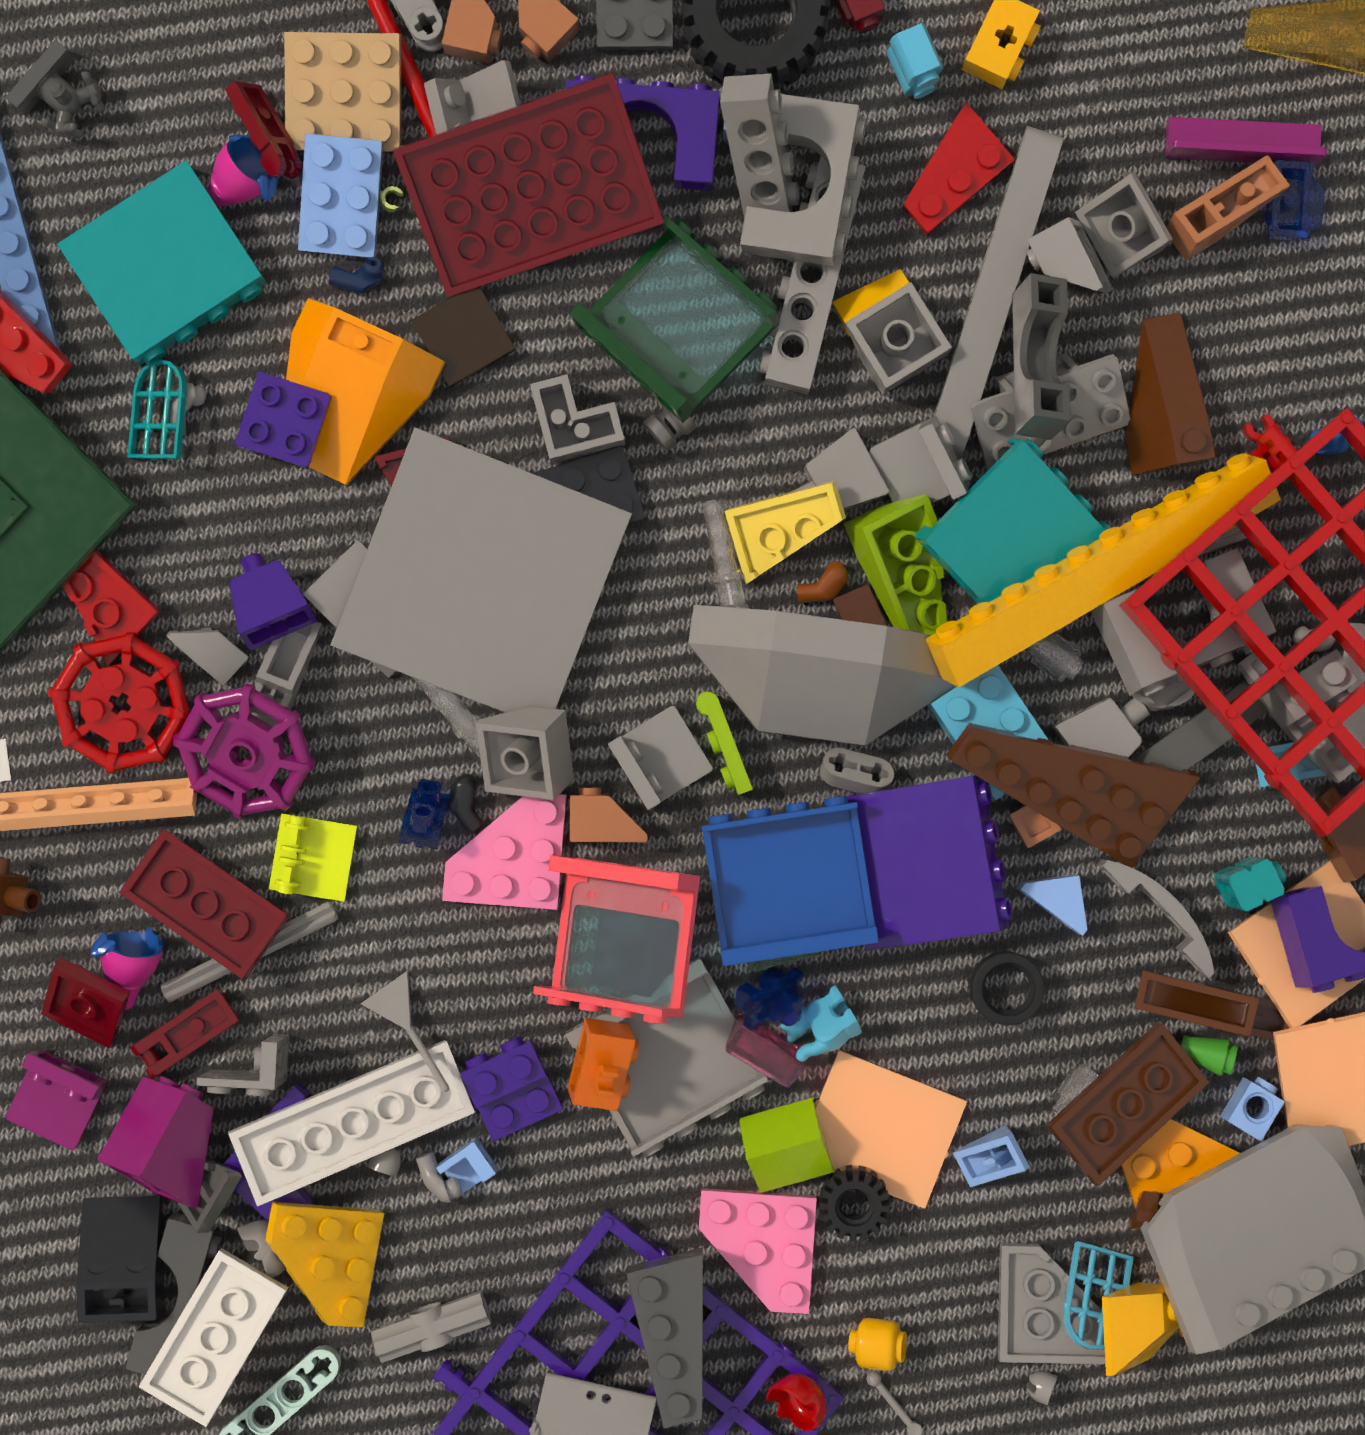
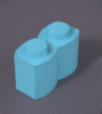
[887,23,944,99]

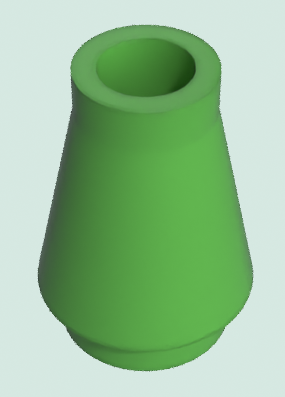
[1181,1035,1238,1076]

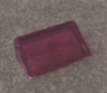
[725,1013,804,1088]

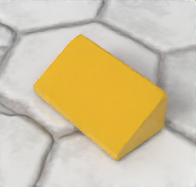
[832,269,909,337]

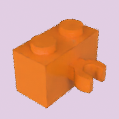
[567,1018,639,1111]

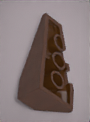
[1125,312,1215,476]

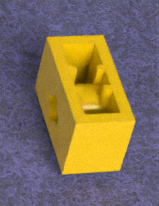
[961,0,1041,89]

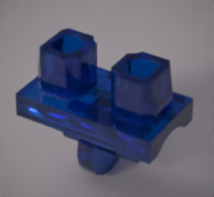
[398,779,449,850]
[734,965,804,1032]

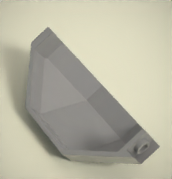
[688,605,956,746]

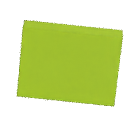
[739,1097,835,1193]

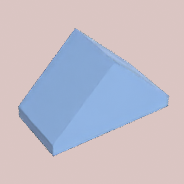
[1016,874,1087,936]
[953,1125,1030,1187]

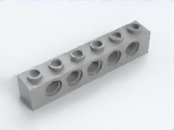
[759,156,866,395]

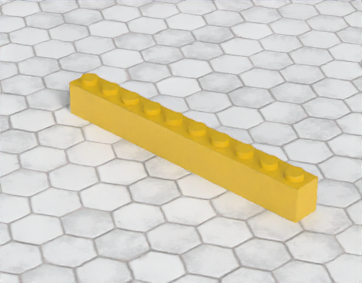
[925,453,1281,687]

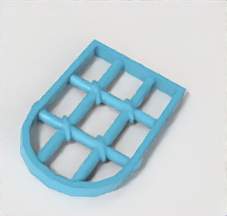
[1063,1241,1134,1350]

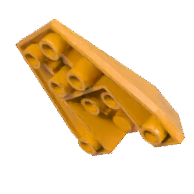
[286,298,446,485]

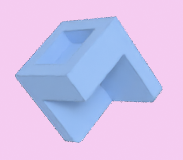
[436,1137,498,1194]

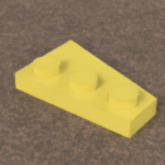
[724,481,846,584]

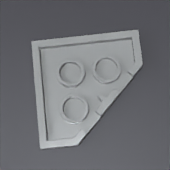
[998,1243,1105,1364]

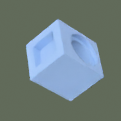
[1220,1077,1285,1141]

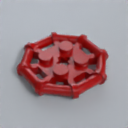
[48,631,191,774]

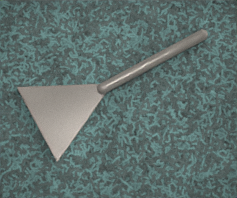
[361,971,449,1092]

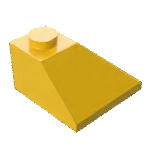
[1102,1282,1179,1376]

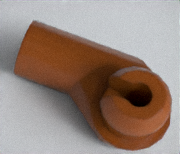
[797,561,848,603]

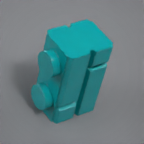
[1213,856,1287,912]

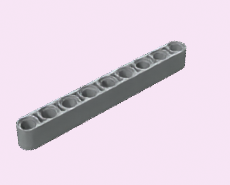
[934,126,1064,460]

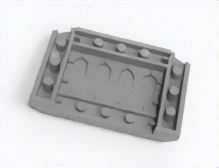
[1140,1124,1365,1355]

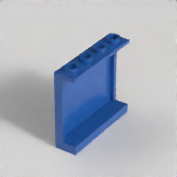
[701,796,879,966]

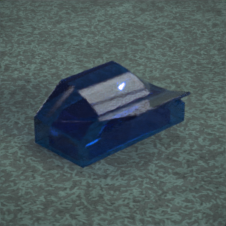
[1265,160,1324,241]

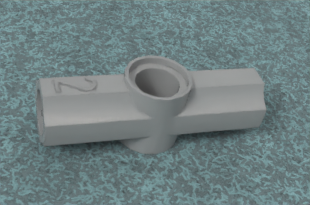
[371,1291,492,1363]

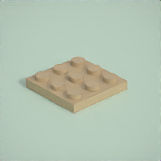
[284,32,402,152]

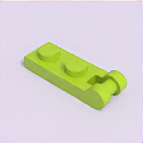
[696,692,753,795]

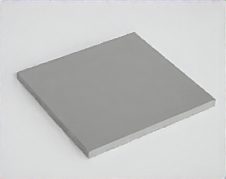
[330,427,632,713]

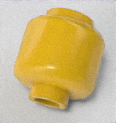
[848,1318,907,1371]

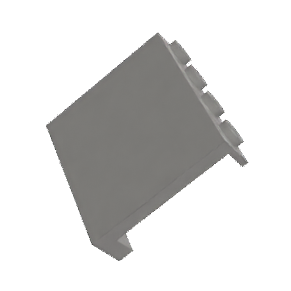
[565,956,769,1158]

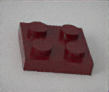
[41,957,130,1048]

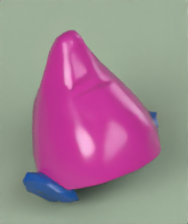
[207,134,278,207]
[91,927,166,1010]

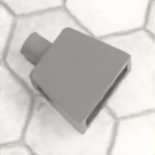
[792,428,890,511]
[1051,698,1150,757]

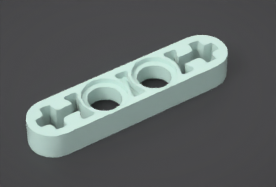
[219,1345,341,1435]

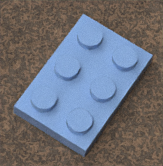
[298,134,384,257]

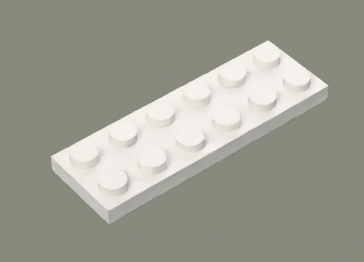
[228,1040,475,1207]

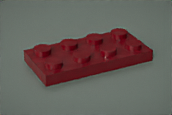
[119,829,290,980]

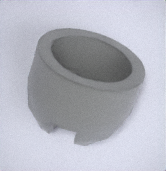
[367,1148,401,1176]
[1026,1371,1058,1405]

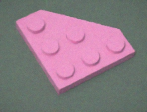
[442,794,567,910]
[699,1188,817,1314]

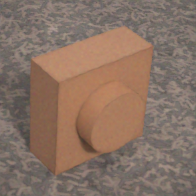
[1008,805,1062,849]

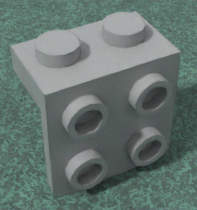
[869,415,972,504]

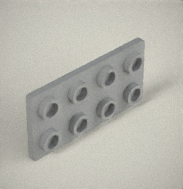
[971,353,1130,471]

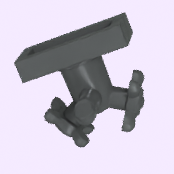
[5,40,105,139]

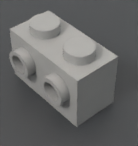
[1262,649,1358,730]

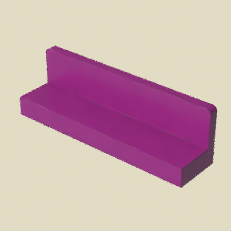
[1165,117,1327,166]

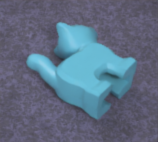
[780,985,862,1062]

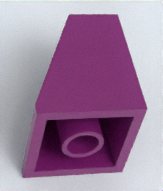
[97,1076,214,1209]

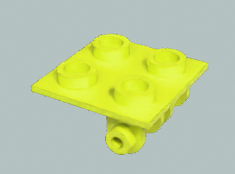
[269,814,357,902]

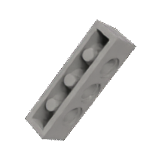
[720,73,800,218]

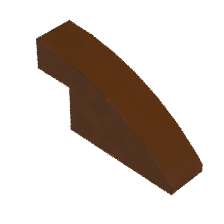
[1134,970,1289,1041]

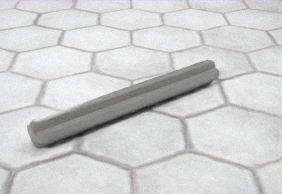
[160,902,338,1002]

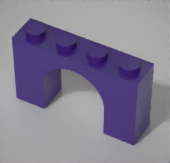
[565,75,720,191]
[1271,886,1365,993]

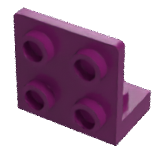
[6,1048,108,1150]

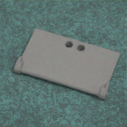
[529,1372,657,1435]

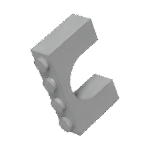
[740,94,866,267]
[1091,548,1277,697]

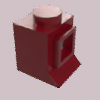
[835,0,885,34]

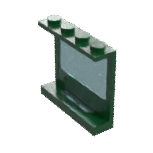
[569,215,779,423]

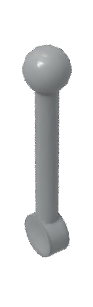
[866,1371,922,1435]

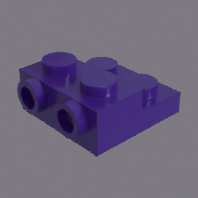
[460,1036,564,1142]

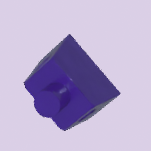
[229,553,318,651]

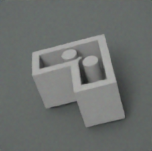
[530,374,625,464]

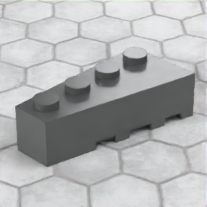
[626,1247,703,1428]

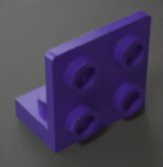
[234,371,332,468]

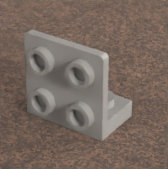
[424,60,520,134]
[608,706,712,810]
[197,1034,290,1096]

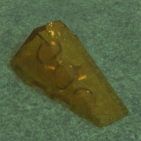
[1242,0,1365,74]

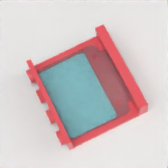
[533,855,700,1024]

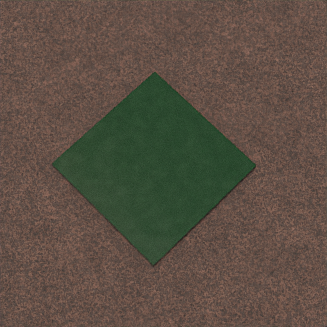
[0,368,138,653]

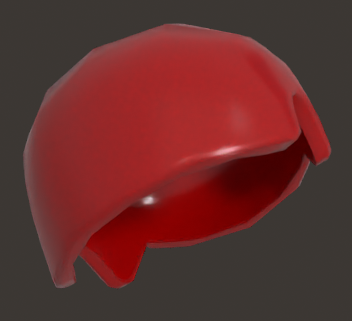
[766,1373,827,1432]

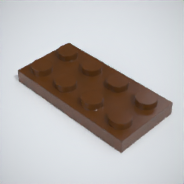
[1046,1023,1210,1186]

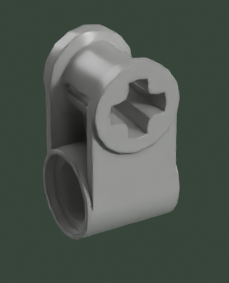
[390,0,445,52]

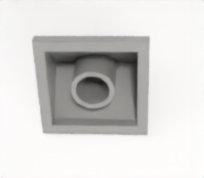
[1075,172,1173,278]

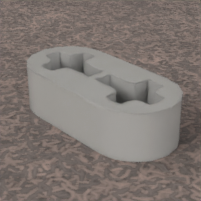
[820,748,894,794]

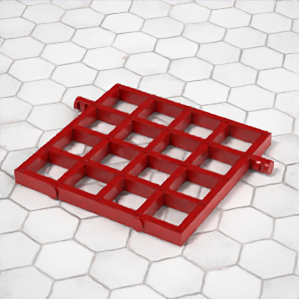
[1119,408,1365,837]

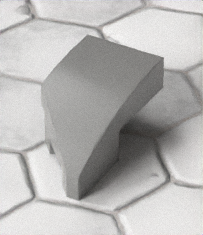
[166,628,249,686]

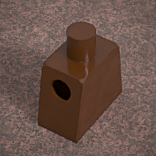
[1314,785,1365,882]

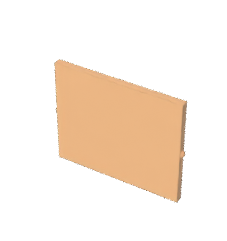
[1228,860,1365,1028]
[1273,1012,1365,1147]
[815,1050,967,1209]

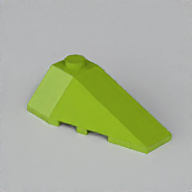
[844,494,947,635]

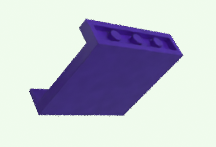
[847,775,1012,951]

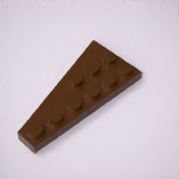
[947,723,1201,868]

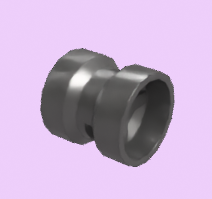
[643,407,697,452]

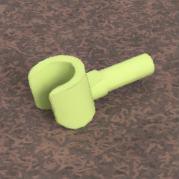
[380,186,403,212]

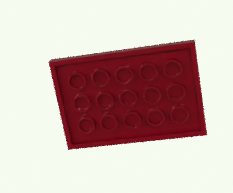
[393,72,664,297]

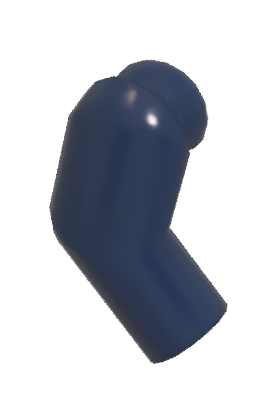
[329,257,385,294]

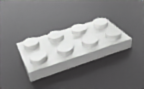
[139,1248,288,1427]

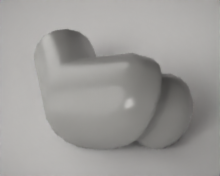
[416,1152,462,1203]

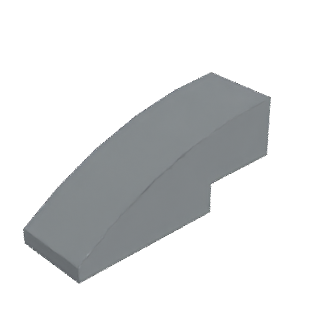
[252,622,322,727]

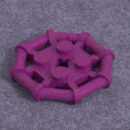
[173,684,315,819]

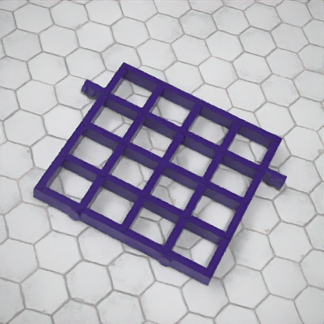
[430,1208,844,1435]

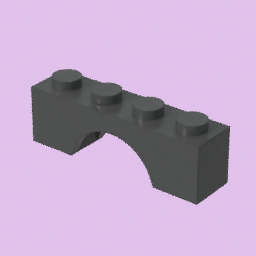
[1012,273,1071,440]
[125,1212,222,1375]

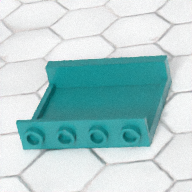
[57,160,268,366]
[914,437,1111,604]

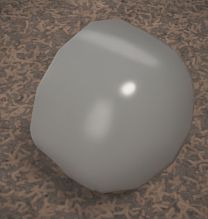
[237,1219,285,1278]

